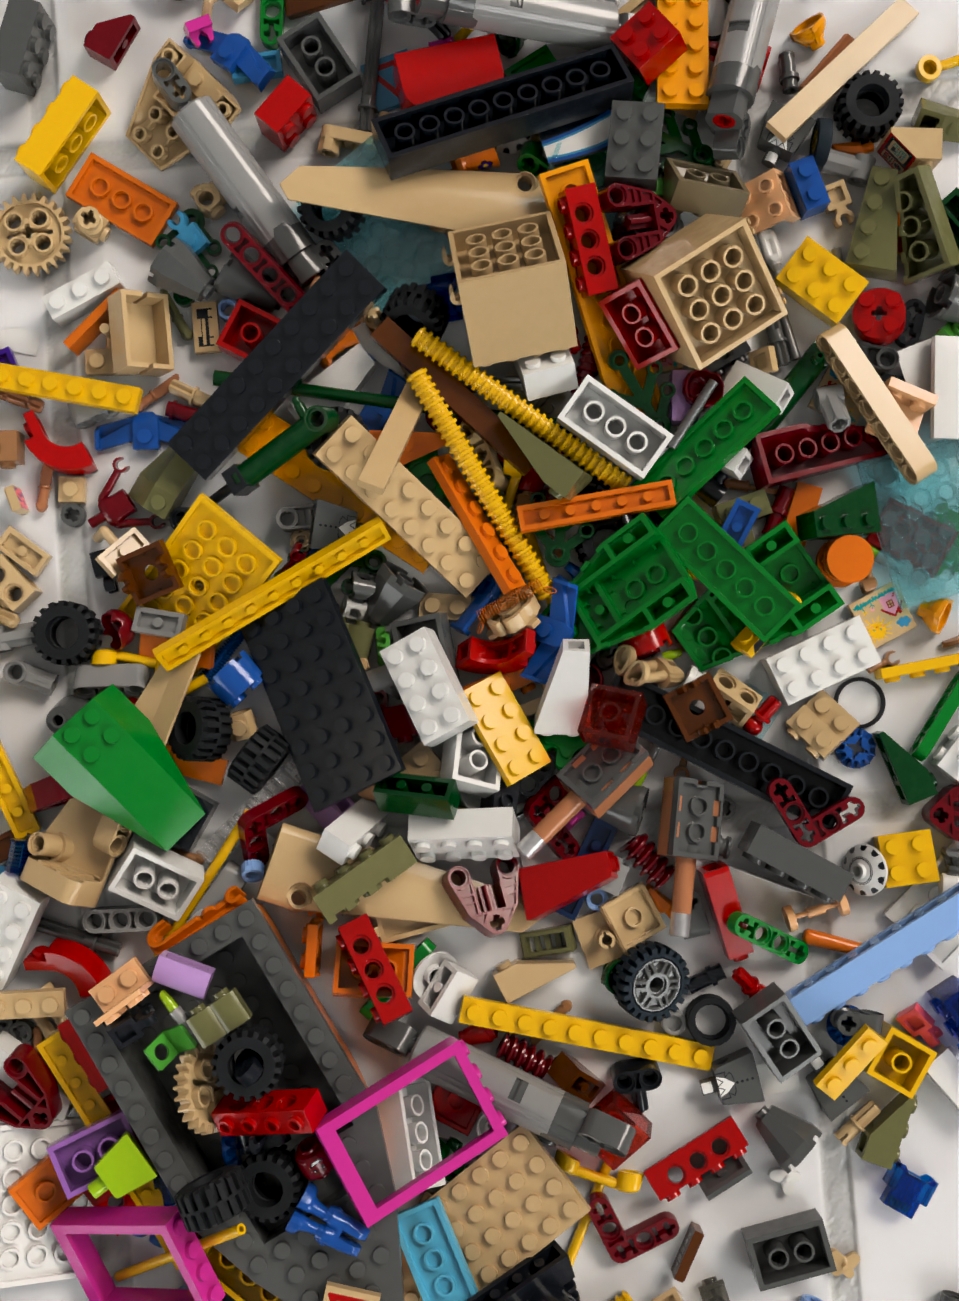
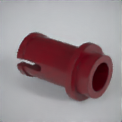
[165,400,198,421]

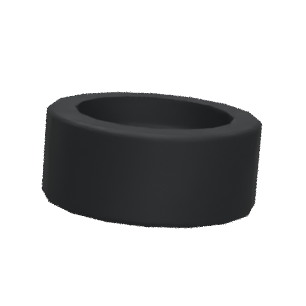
[685,994,736,1047]

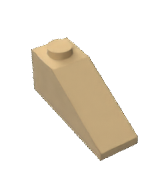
[493,959,577,1004]

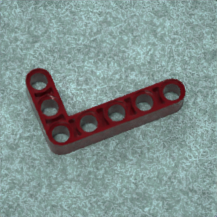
[220,221,305,312]

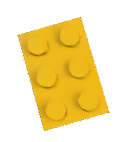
[774,236,869,327]

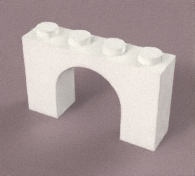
[698,360,794,480]

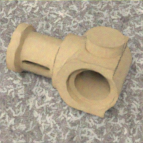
[190,181,227,221]
[72,206,111,245]
[230,707,258,742]

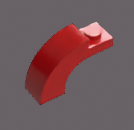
[23,410,98,475]
[455,628,536,674]
[23,938,111,997]

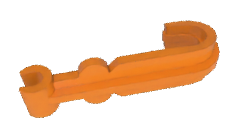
[147,886,248,955]

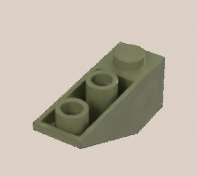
[911,98,959,143]
[855,1093,917,1170]

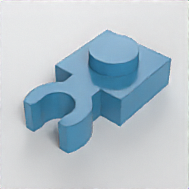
[167,210,211,256]

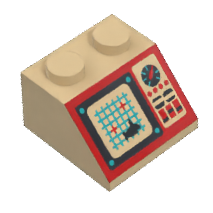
[877,127,943,174]

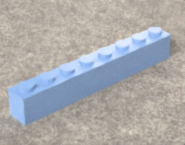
[785,883,959,1026]

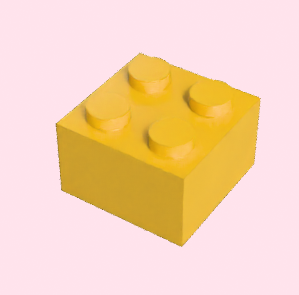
[873,829,940,888]
[864,1020,937,1099]

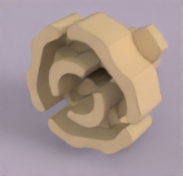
[484,588,541,643]

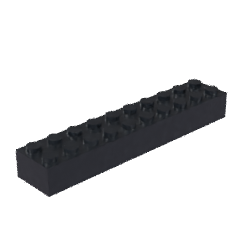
[371,43,635,180]
[167,249,387,480]
[596,674,853,829]

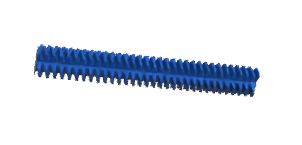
[200,629,244,681]

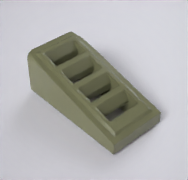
[519,923,577,959]

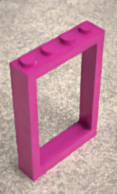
[314,1036,508,1228]
[50,1206,226,1301]

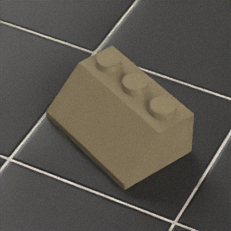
[662,157,750,217]

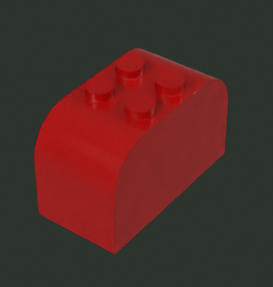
[393,34,504,110]

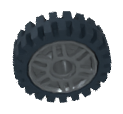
[612,941,690,1023]

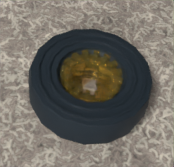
[809,118,833,166]

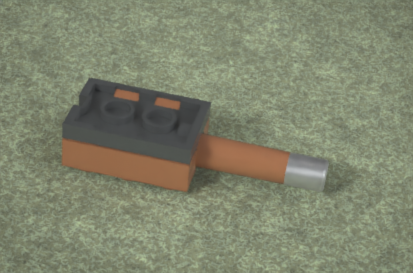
[516,721,654,860]
[657,776,725,938]

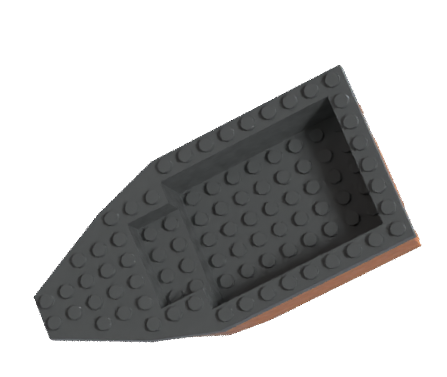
[65,898,404,1301]

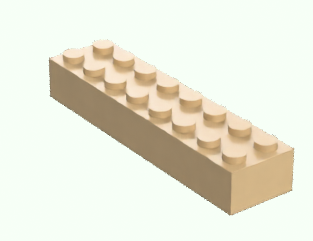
[312,415,490,598]

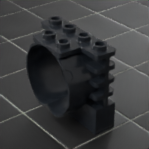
[466,1240,580,1301]

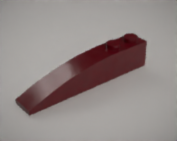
[750,423,889,491]

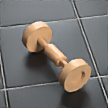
[782,894,850,932]

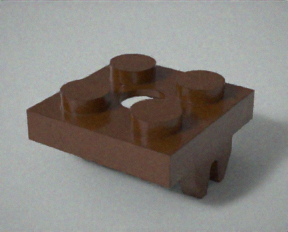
[115,539,184,607]
[662,672,734,743]

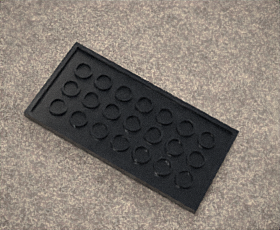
[241,577,406,813]

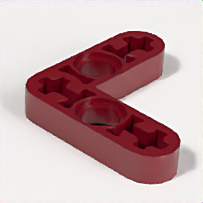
[524,770,579,859]
[767,778,865,847]
[237,786,309,866]
[586,1192,679,1263]

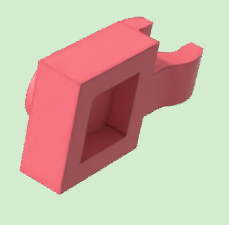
[896,1002,943,1048]

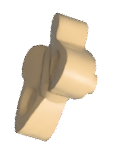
[831,1248,860,1278]

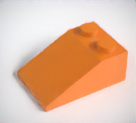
[332,941,415,998]

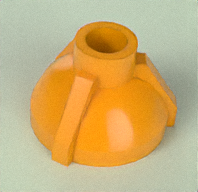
[789,12,826,51]
[917,598,953,634]

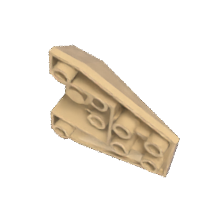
[126,38,242,171]

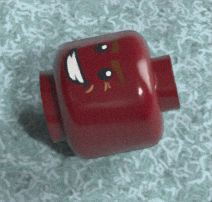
[294,1137,333,1180]

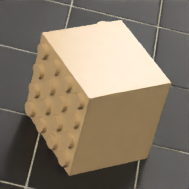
[442,210,578,368]
[620,214,788,370]

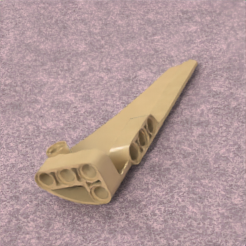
[280,166,548,234]
[20,652,201,908]
[256,823,539,933]

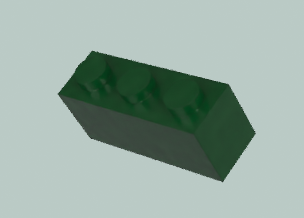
[373,773,461,820]

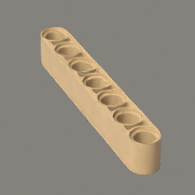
[816,323,937,485]

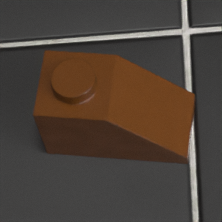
[547,1051,606,1104]

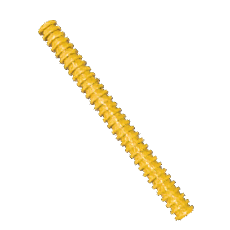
[411,326,632,490]
[406,368,553,601]

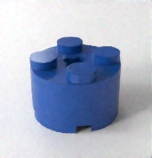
[206,650,263,708]

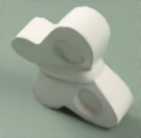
[768,1164,801,1196]

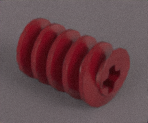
[619,833,675,891]
[495,1032,553,1079]

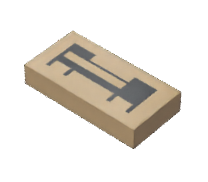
[191,301,222,355]

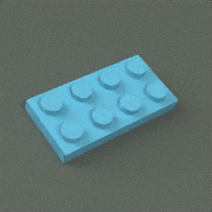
[398,1195,479,1301]

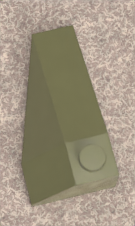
[497,411,594,501]
[128,446,198,520]

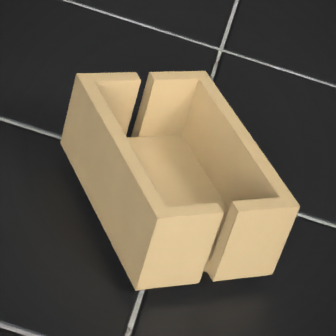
[107,289,174,377]

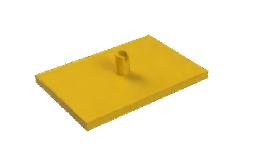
[118,493,283,676]

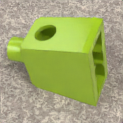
[87,1130,158,1199]

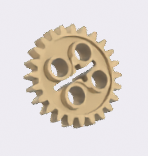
[0,193,73,277]
[173,1044,225,1135]

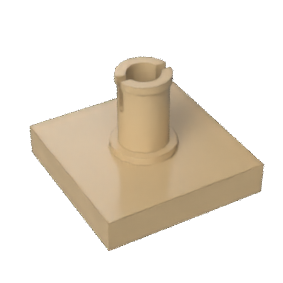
[571,911,636,970]

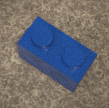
[784,155,831,221]

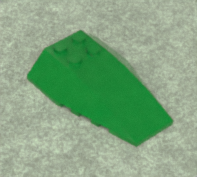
[541,512,698,654]
[671,520,845,672]
[33,684,205,852]

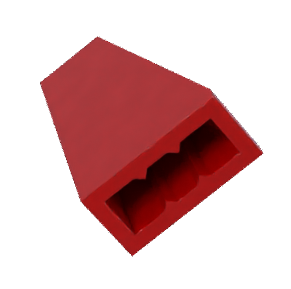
[519,851,620,921]
[696,860,754,962]

